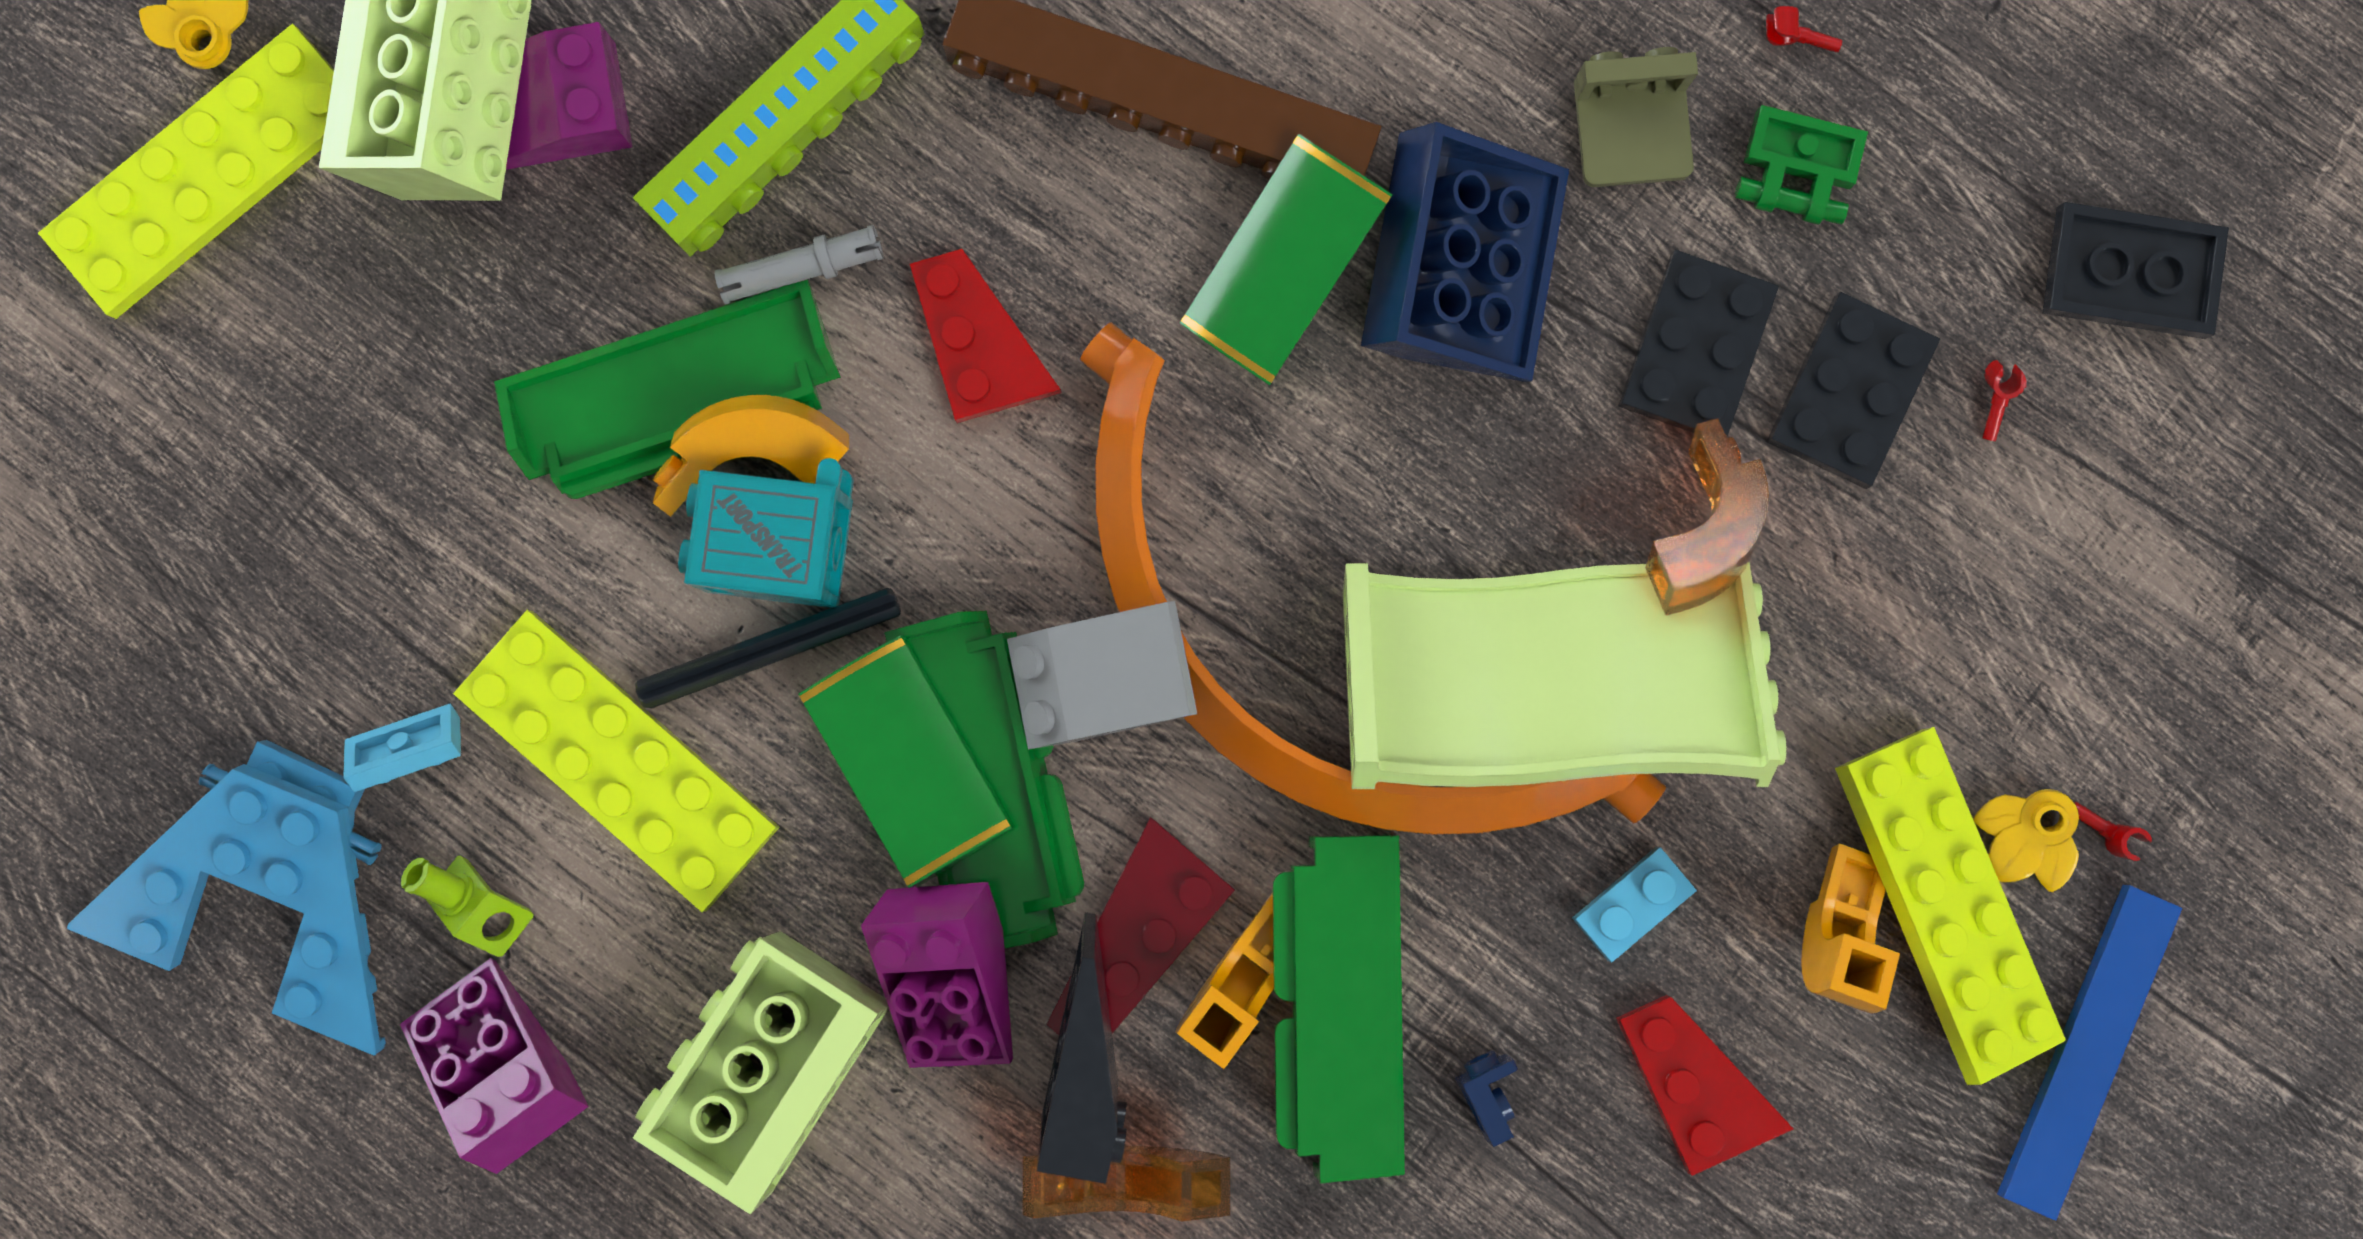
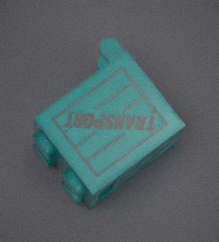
[678,458,854,608]

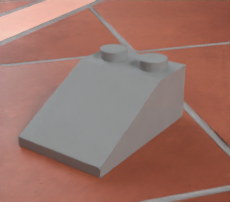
[1007,601,1197,750]

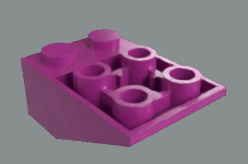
[861,882,1013,1068]
[400,958,589,1174]

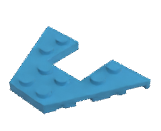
[67,764,386,1056]

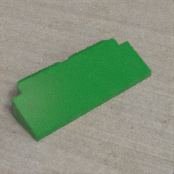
[494,279,841,499]
[884,611,1084,948]
[1272,835,1405,1184]

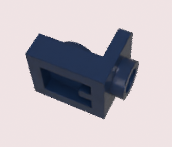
[1455,1051,1518,1147]

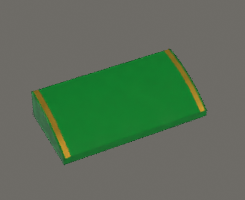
[1180,134,1393,385]
[798,636,1015,888]

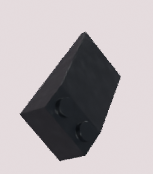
[1037,912,1127,1184]

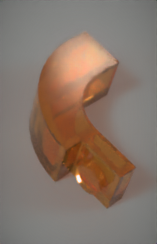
[1645,418,1769,616]
[1023,1146,1230,1222]

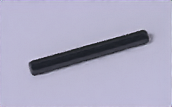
[635,588,901,709]

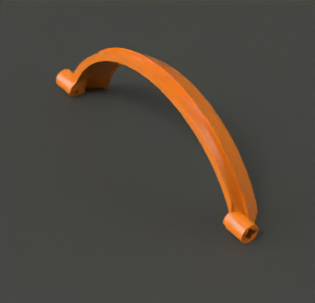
[1080,322,1666,835]

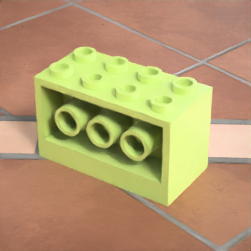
[319,0,531,201]
[633,931,889,1214]

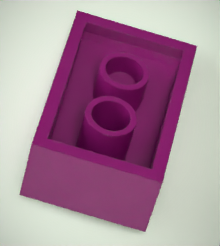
[506,22,633,170]

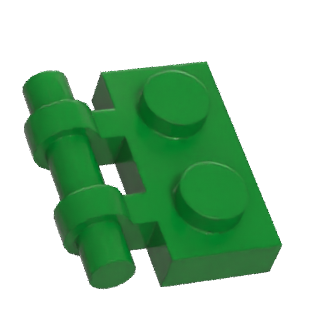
[1735,105,1868,225]

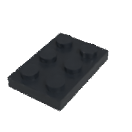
[2042,202,2229,339]
[1618,249,1779,443]
[1766,292,1940,489]

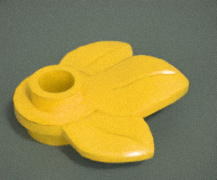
[139,0,249,69]
[1973,789,2079,892]

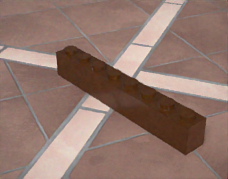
[942,0,1382,180]

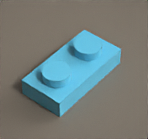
[343,703,461,792]
[1572,847,1697,963]

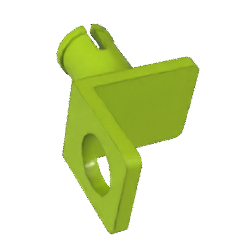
[401,856,534,957]

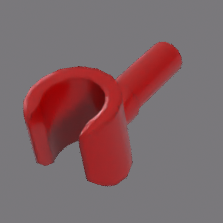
[1766,6,1842,53]
[1982,360,2027,442]
[2074,801,2152,861]

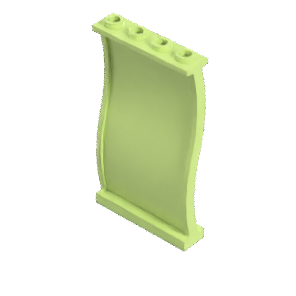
[1343,561,1786,789]

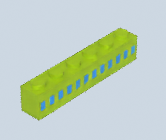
[633,0,925,257]

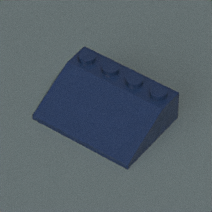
[1361,122,1569,382]

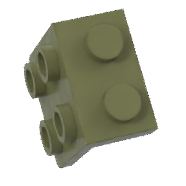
[1574,47,1698,187]

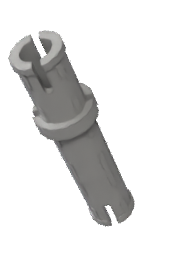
[714,225,884,304]

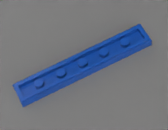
[1997,885,2182,1221]

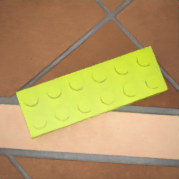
[38,23,334,319]
[453,610,780,912]
[1835,727,2066,1085]

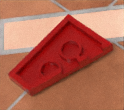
[910,249,1062,423]
[1616,995,1794,1176]

